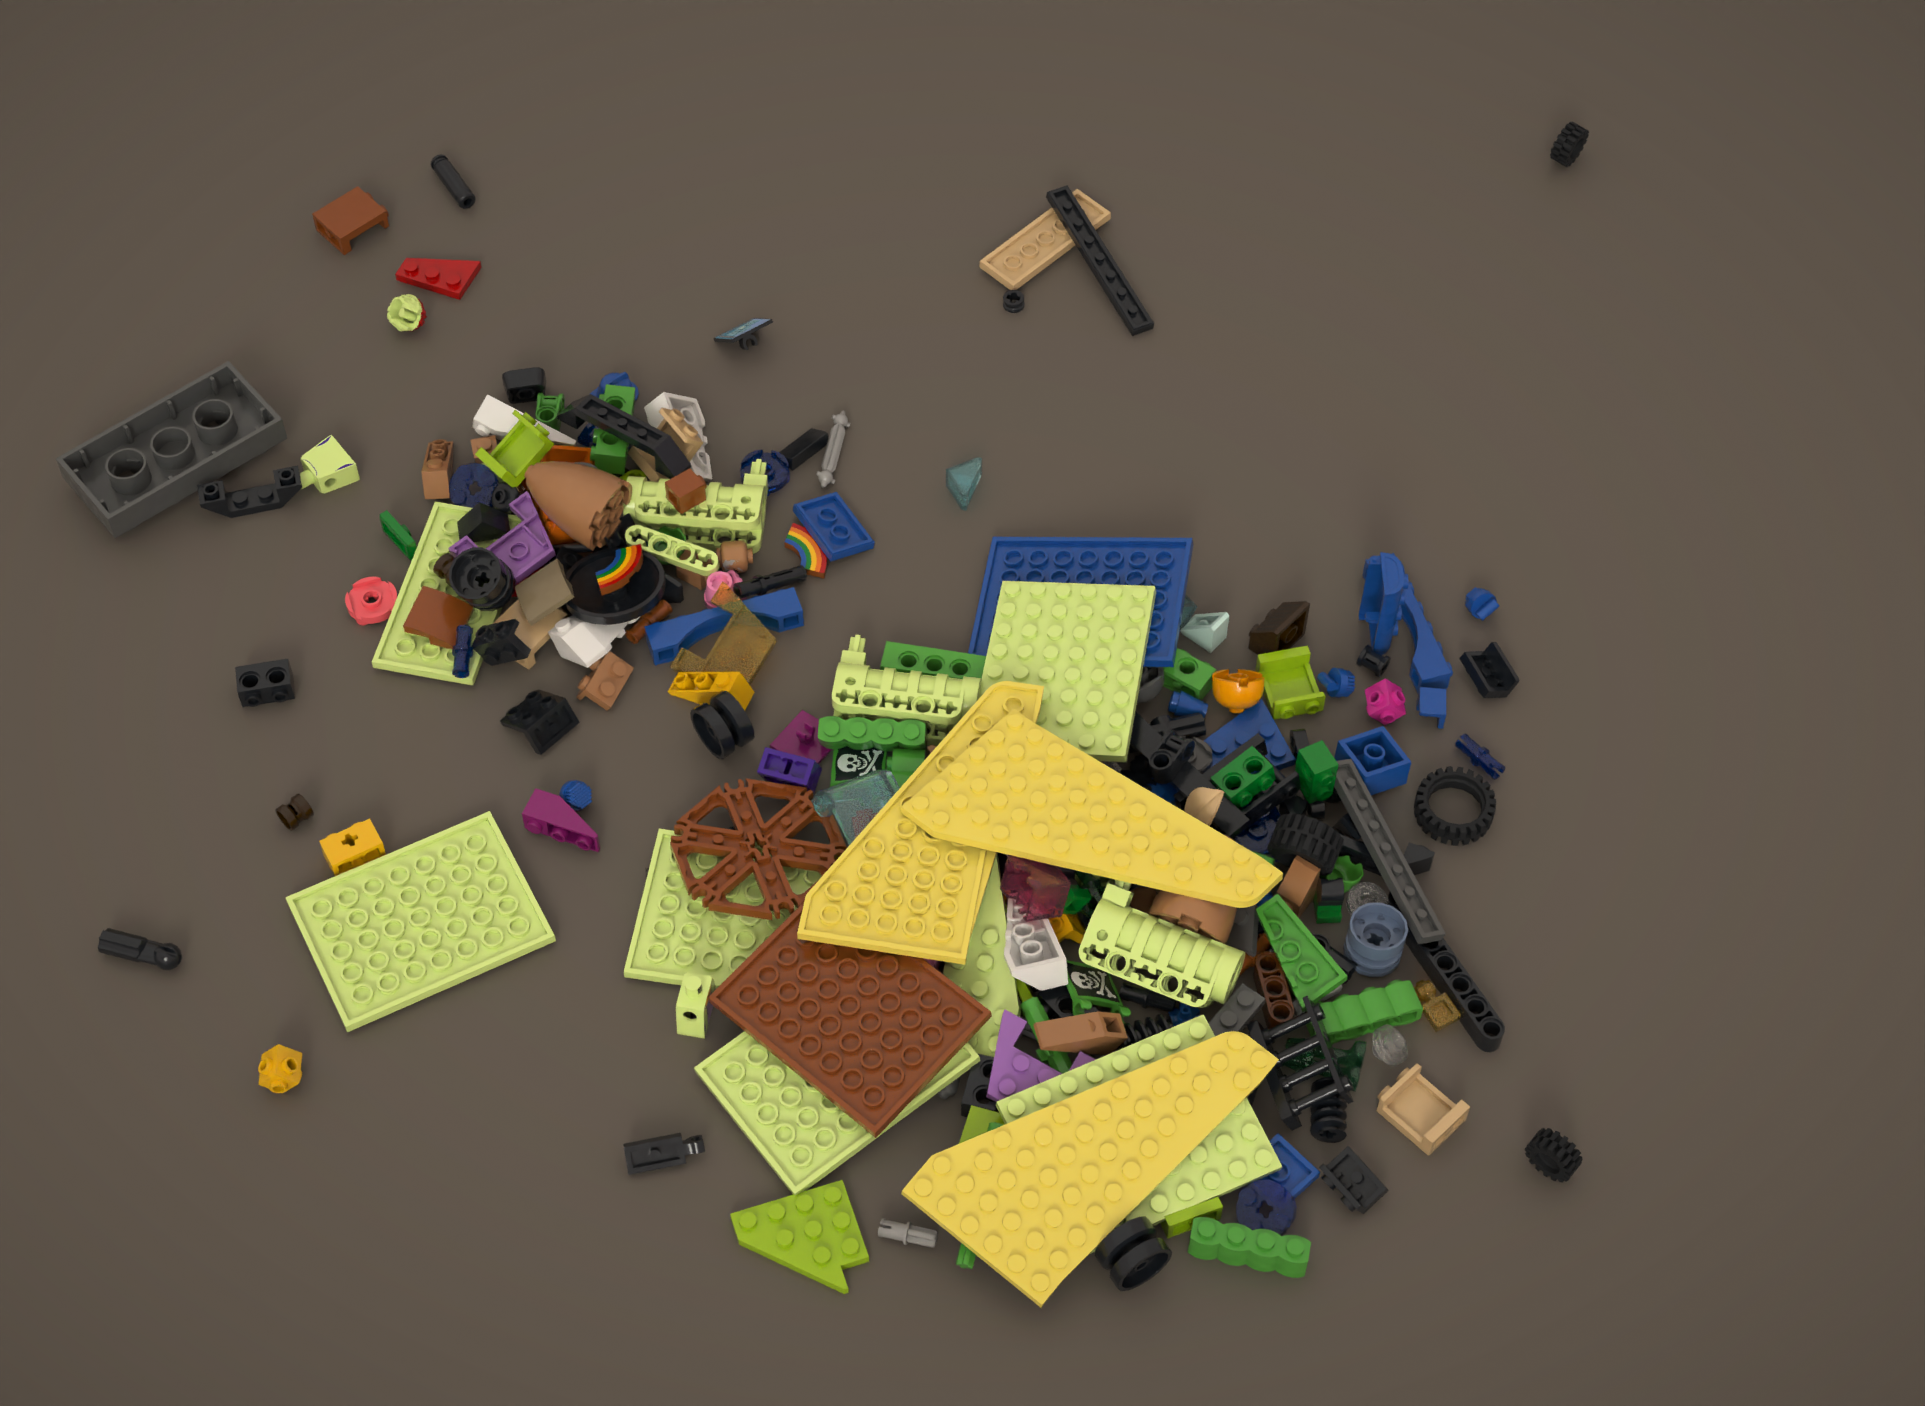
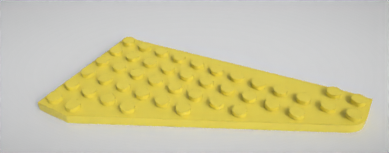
[797,681,1044,965]
[901,708,1283,908]

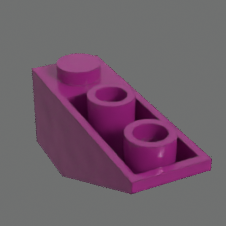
[522,788,600,852]

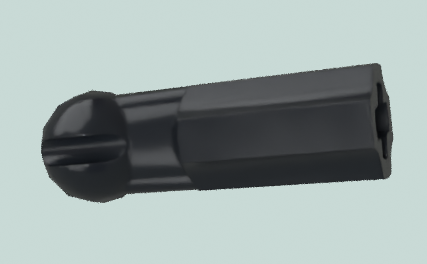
[98,928,182,970]

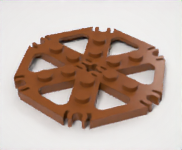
[670,778,847,920]

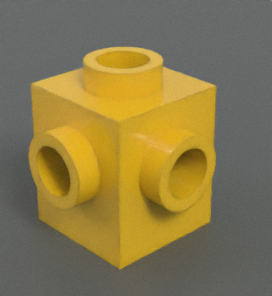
[258,1044,302,1094]

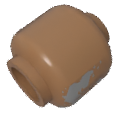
[716,540,753,573]

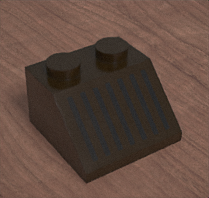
[1248,601,1310,655]

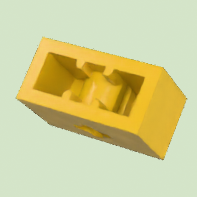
[319,819,386,876]

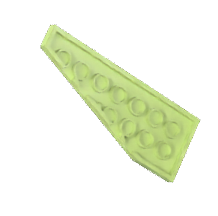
[943,854,1021,1057]

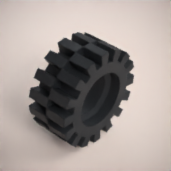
[1550,122,1589,167]
[1525,1128,1583,1182]

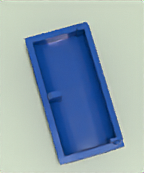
[1358,552,1409,655]

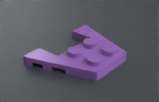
[448,491,556,585]
[986,1010,1096,1102]

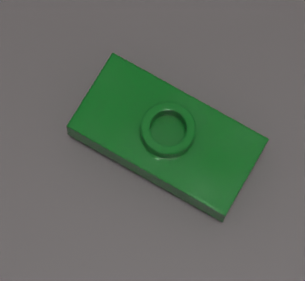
[379,510,417,561]

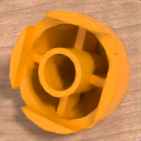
[1212,669,1264,713]

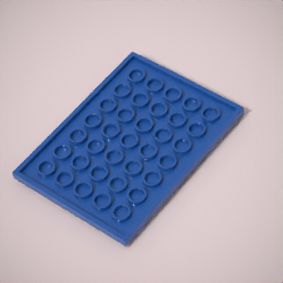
[968,537,1194,667]

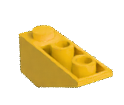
[668,672,755,710]

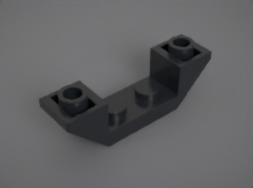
[197,465,302,518]

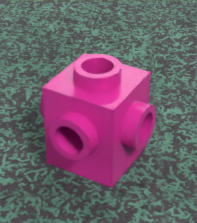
[1365,678,1406,725]

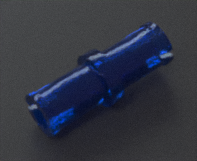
[452,625,473,678]
[1455,734,1505,780]

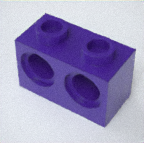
[757,747,822,794]

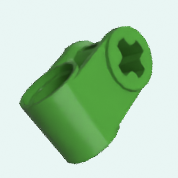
[535,393,565,432]

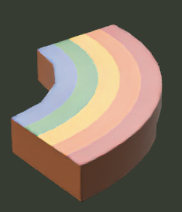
[784,523,827,579]
[595,544,643,595]

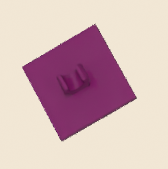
[770,710,832,764]

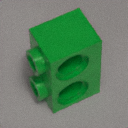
[1295,740,1339,804]
[1210,746,1276,809]

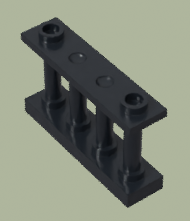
[1173,733,1301,840]
[1247,996,1354,1131]

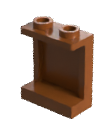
[312,186,389,255]

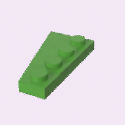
[1256,894,1347,1012]

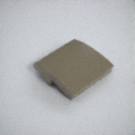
[515,559,574,626]

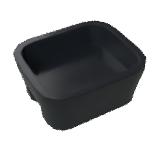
[502,367,546,404]

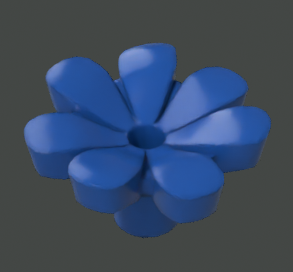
[1168,1002,1200,1026]

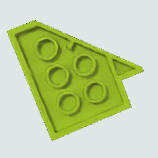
[730,1180,869,1294]

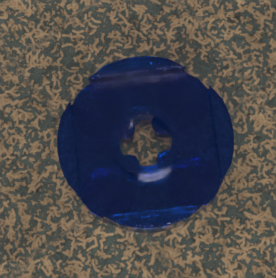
[740,450,790,496]
[449,463,500,508]
[1236,1180,1296,1236]

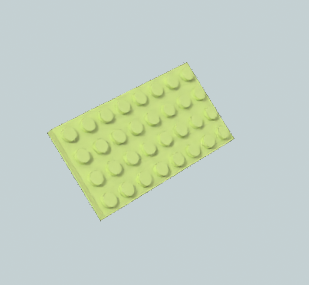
[372,502,522,686]

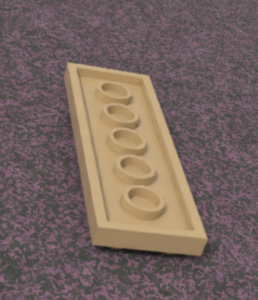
[979,189,1111,290]

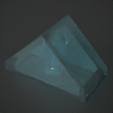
[946,457,982,511]

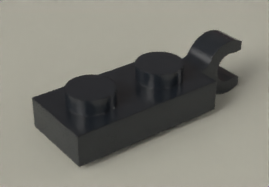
[623,1133,705,1175]

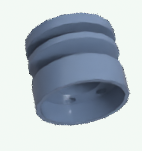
[1343,903,1408,977]

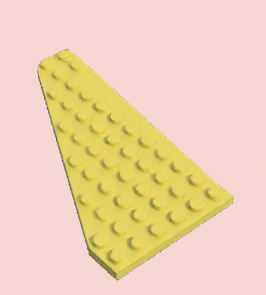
[901,1031,1279,1308]

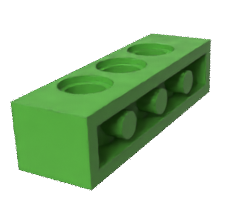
[590,384,635,475]
[880,641,986,679]
[1163,648,1217,701]

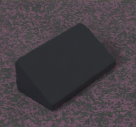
[776,428,828,471]

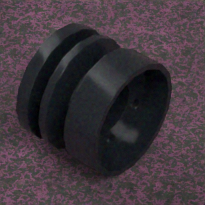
[449,547,515,611]

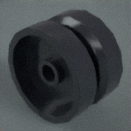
[690,690,755,759]
[1095,1216,1172,1291]

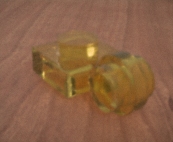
[1414,980,1461,1032]

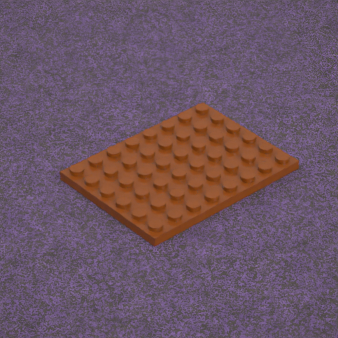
[708,902,992,1138]

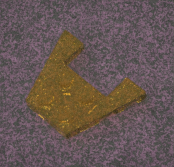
[670,581,777,685]

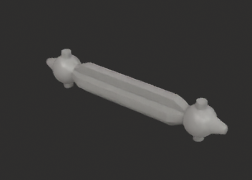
[816,411,851,488]

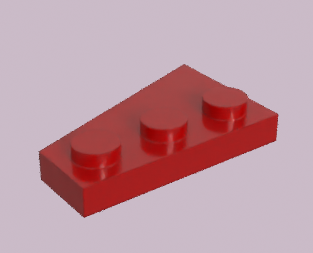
[395,258,482,300]

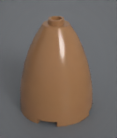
[524,461,632,551]
[1149,834,1237,944]

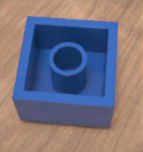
[1334,726,1411,795]

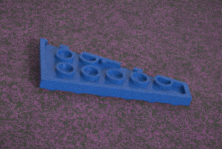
[1147,698,1296,806]

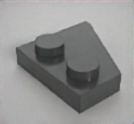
[1226,905,1259,957]

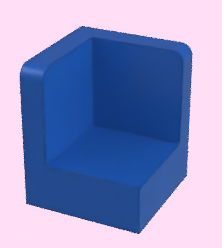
[1416,687,1446,729]

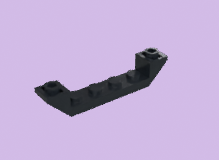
[557,394,691,479]
[1279,795,1435,876]

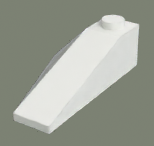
[644,392,712,482]
[472,394,576,447]
[548,615,641,668]
[1004,889,1068,991]

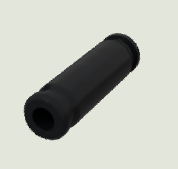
[430,154,476,209]

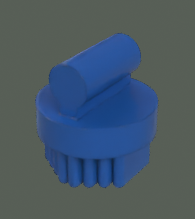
[1465,587,1499,621]
[1317,668,1355,698]
[559,780,592,811]

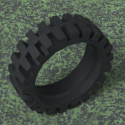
[1414,766,1496,846]

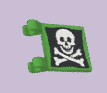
[829,746,887,805]
[1066,960,1131,1024]

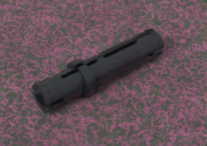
[733,565,807,599]

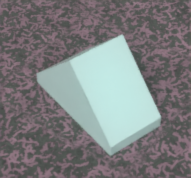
[1180,612,1229,653]

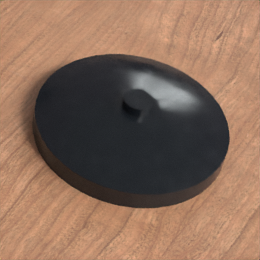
[565,547,666,625]

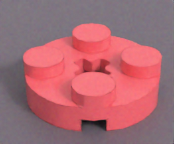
[345,577,398,626]

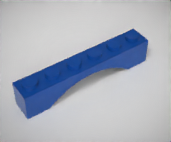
[1363,553,1453,693]
[644,587,804,665]

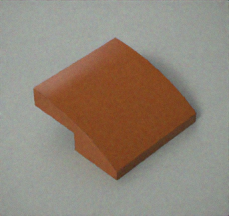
[403,586,474,650]

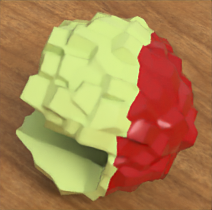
[387,294,427,332]

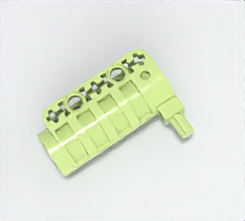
[623,459,768,554]
[832,635,981,746]
[1079,880,1245,1008]

